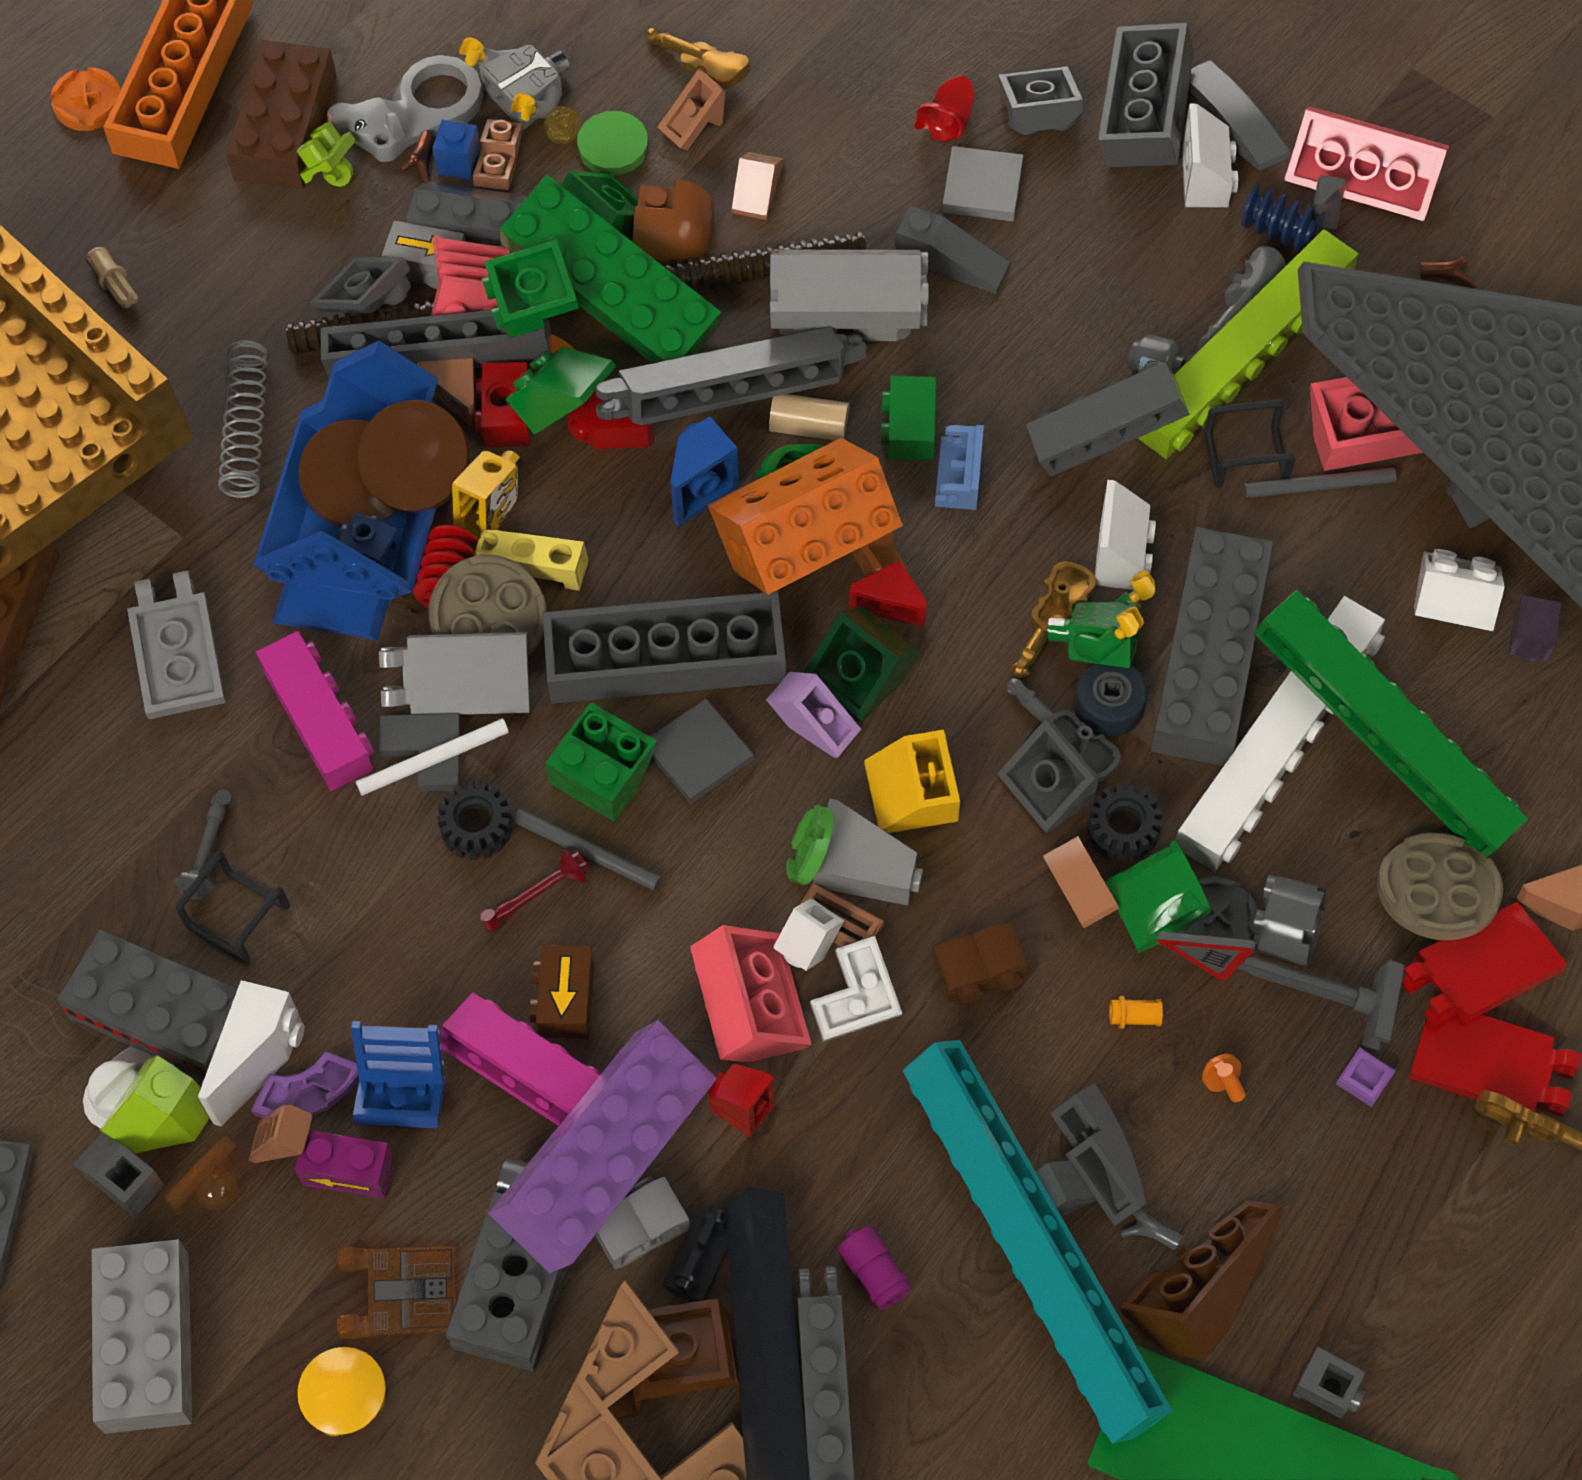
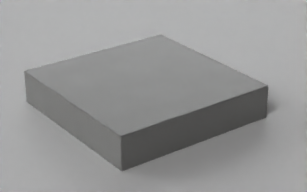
[942,146,1023,221]

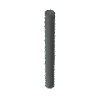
[1243,467,1397,499]
[513,808,662,891]

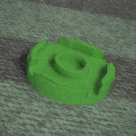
[577,111,648,176]

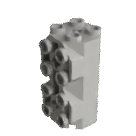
[770,250,928,341]

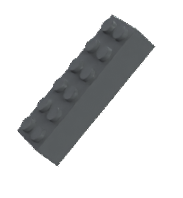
[1151,527,1273,766]
[543,591,786,704]

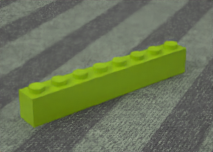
[1138,229,1359,459]

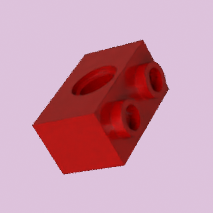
[475,362,530,447]

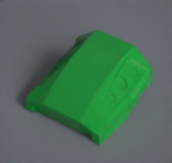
[1105,840,1211,954]

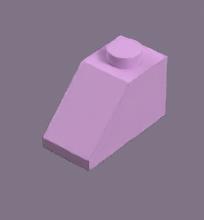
[766,672,861,758]

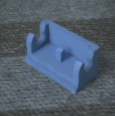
[935,425,984,510]

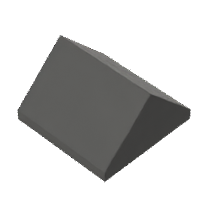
[997,719,1099,833]

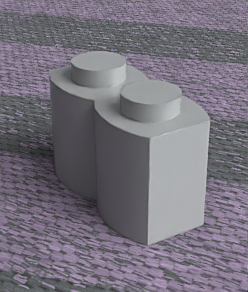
[595,1177,690,1270]

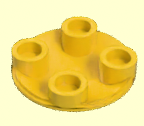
[298,1347,386,1436]

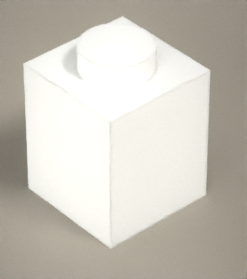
[773,898,844,971]

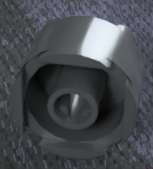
[1252,875,1328,968]

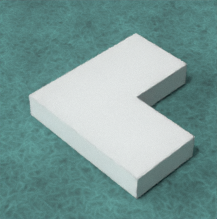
[810,936,902,1042]

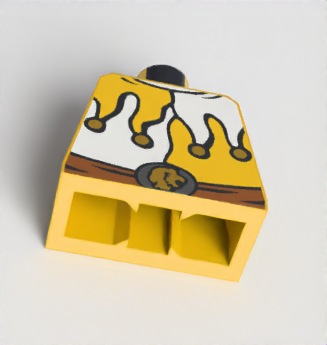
[452,450,523,541]

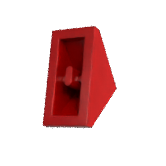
[849,561,927,627]

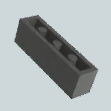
[1026,361,1190,477]

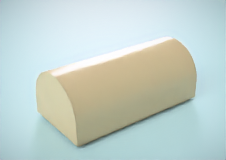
[769,394,850,441]

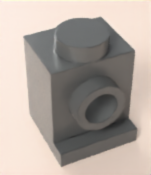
[1292,1346,1367,1419]

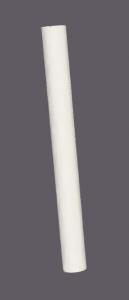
[355,718,509,796]

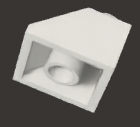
[1182,104,1238,207]
[1095,480,1156,590]

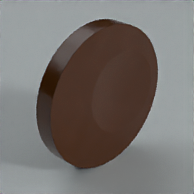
[357,400,470,513]
[298,420,398,528]

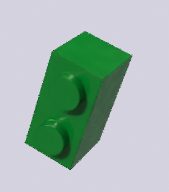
[881,376,936,461]

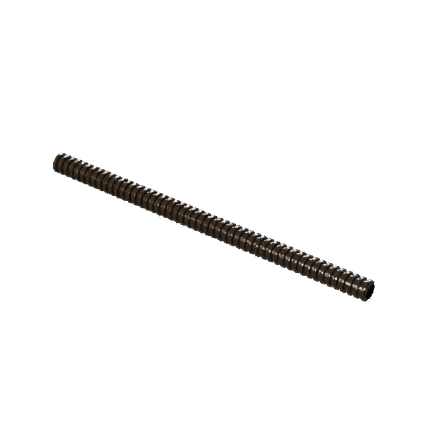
[286,231,867,355]

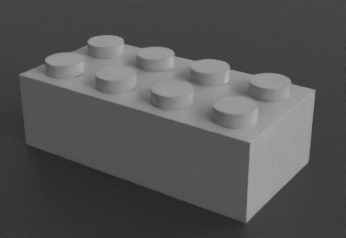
[92,1239,192,1434]

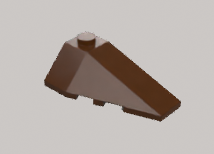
[1119,1200,1284,1361]

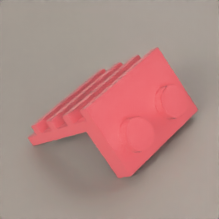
[431,235,510,316]

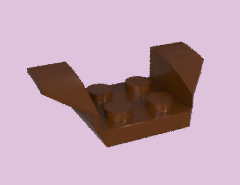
[609,1298,740,1419]

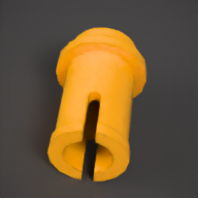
[1109,996,1163,1029]

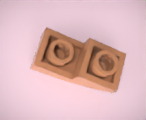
[473,119,523,191]
[1043,836,1119,928]

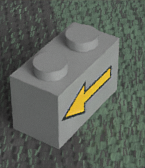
[382,221,466,289]

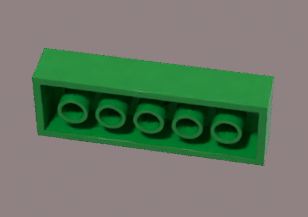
[499,175,721,364]

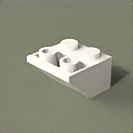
[1414,549,1505,631]

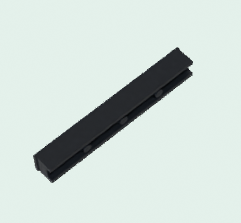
[725,1187,810,1480]

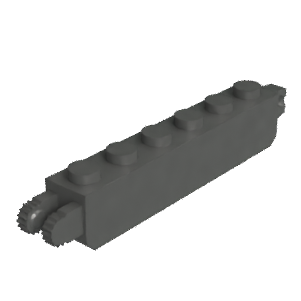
[596,326,867,425]
[798,1267,854,1480]

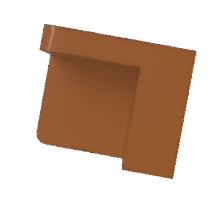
[853,531,908,577]

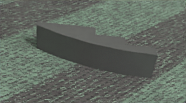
[1188,60,1290,171]

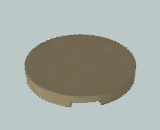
[428,555,547,656]
[1377,833,1503,940]

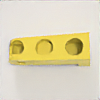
[473,530,589,591]

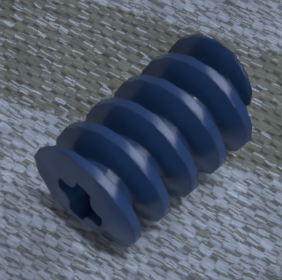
[1242,182,1325,253]

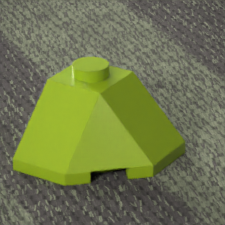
[99,1055,210,1154]

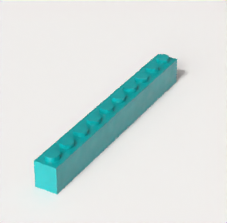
[902,1040,1173,1444]

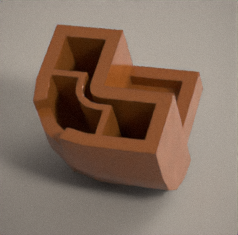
[633,179,714,266]

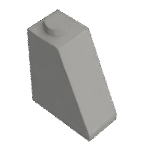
[813,799,923,905]

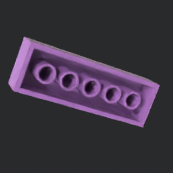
[488,1020,717,1273]

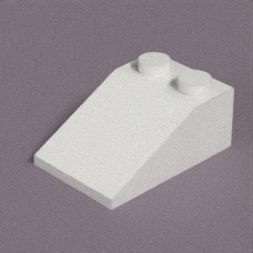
[198,980,305,1126]

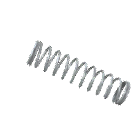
[218,340,268,498]

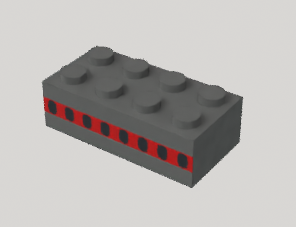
[57,930,237,1078]

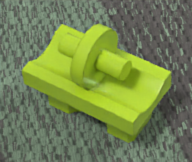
[296,121,356,187]

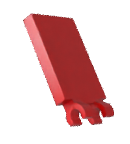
[1401,902,1567,1026]
[1408,1005,1582,1116]

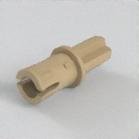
[86,247,138,309]

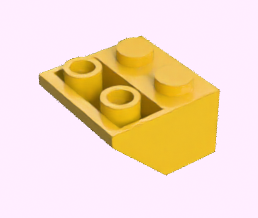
[864,730,960,833]

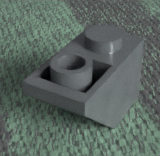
[72,1134,164,1218]

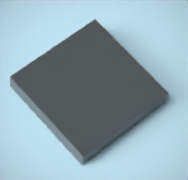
[650,699,754,805]

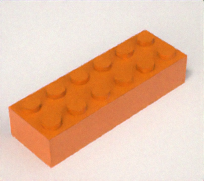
[103,0,253,169]

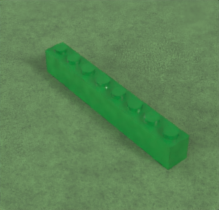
[1254,590,1528,858]

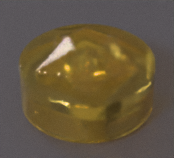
[544,106,581,145]

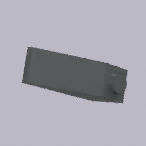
[895,205,1010,294]

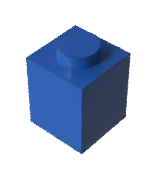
[432,119,480,180]

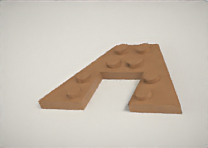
[535,1280,746,1480]

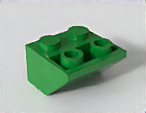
[545,702,657,822]

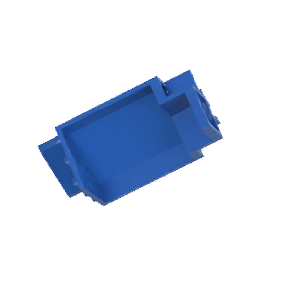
[253,341,444,641]

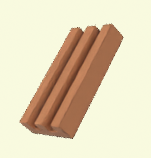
[799,883,884,947]

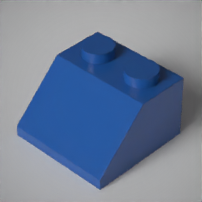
[670,416,739,527]

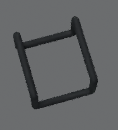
[1204,400,1295,488]
[176,851,290,963]

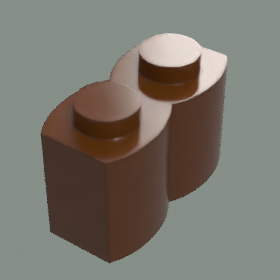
[933,922,1028,1003]

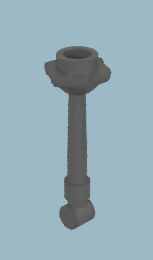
[174,789,231,900]

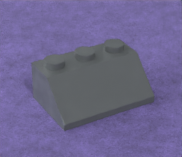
[406,181,528,254]

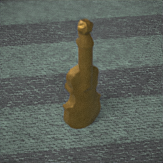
[646,28,750,89]
[1011,561,1096,679]
[1475,1090,1582,1151]

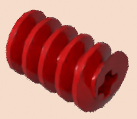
[413,525,477,608]

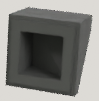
[1311,175,1347,229]

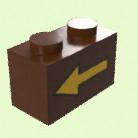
[529,945,594,1039]

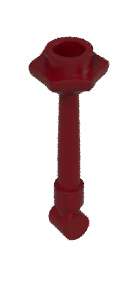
[480,849,589,931]

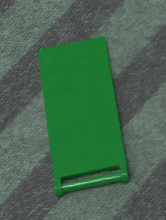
[1088,1345,1460,1480]

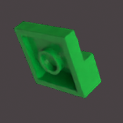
[482,239,579,339]

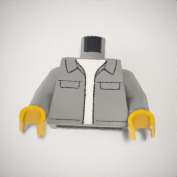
[459,37,570,131]

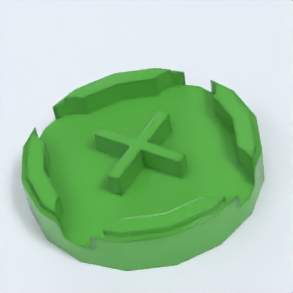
[786,804,834,886]

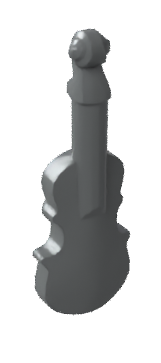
[1198,246,1285,349]
[1006,678,1120,783]

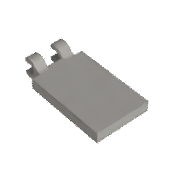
[127,570,226,720]
[379,632,531,715]

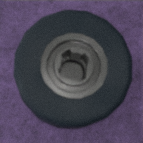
[1074,663,1148,737]

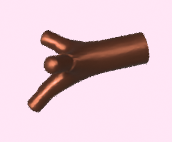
[400,131,434,183]
[1420,257,1477,289]

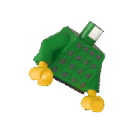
[1048,570,1155,668]

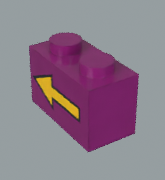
[294,1130,394,1199]

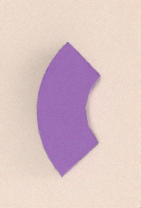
[251,1051,359,1118]

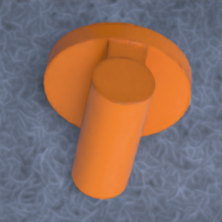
[1202,1053,1246,1102]

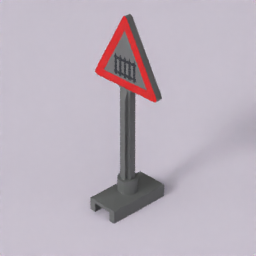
[1156,932,1405,1053]

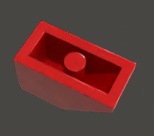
[567,390,654,449]
[707,1064,775,1138]

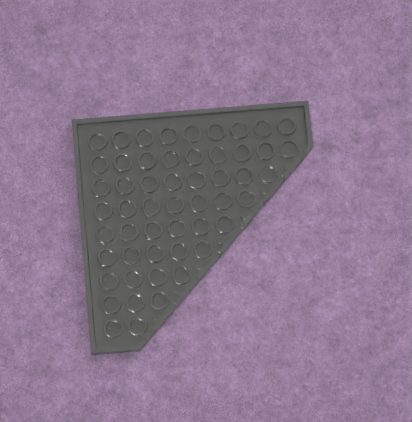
[1298,261,1582,608]

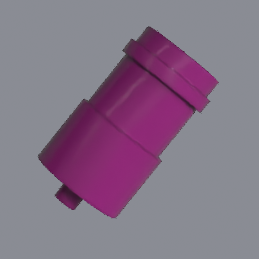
[838,1226,912,1310]

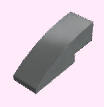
[1050,1083,1146,1226]

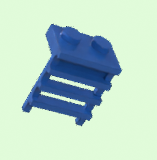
[351,1021,446,1128]

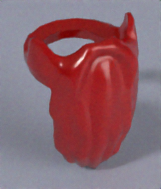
[914,75,974,143]

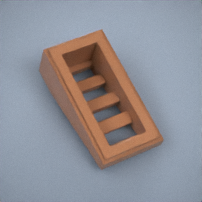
[249,1104,313,1163]

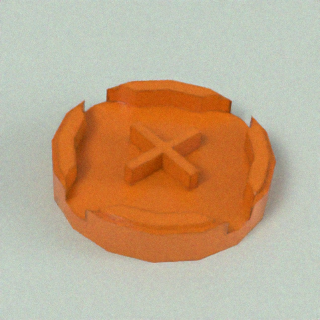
[51,67,121,131]

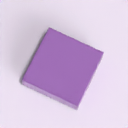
[1336,1047,1396,1107]

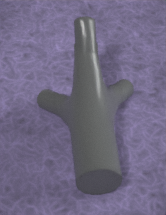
[1120,1208,1182,1250]

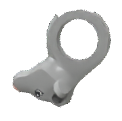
[327,55,484,162]

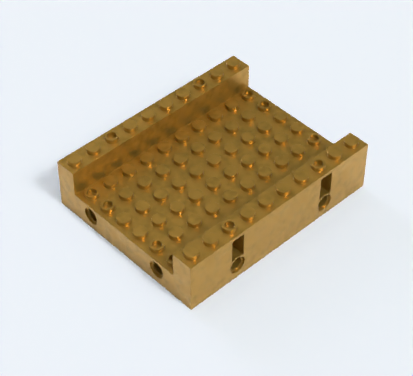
[0,225,195,580]

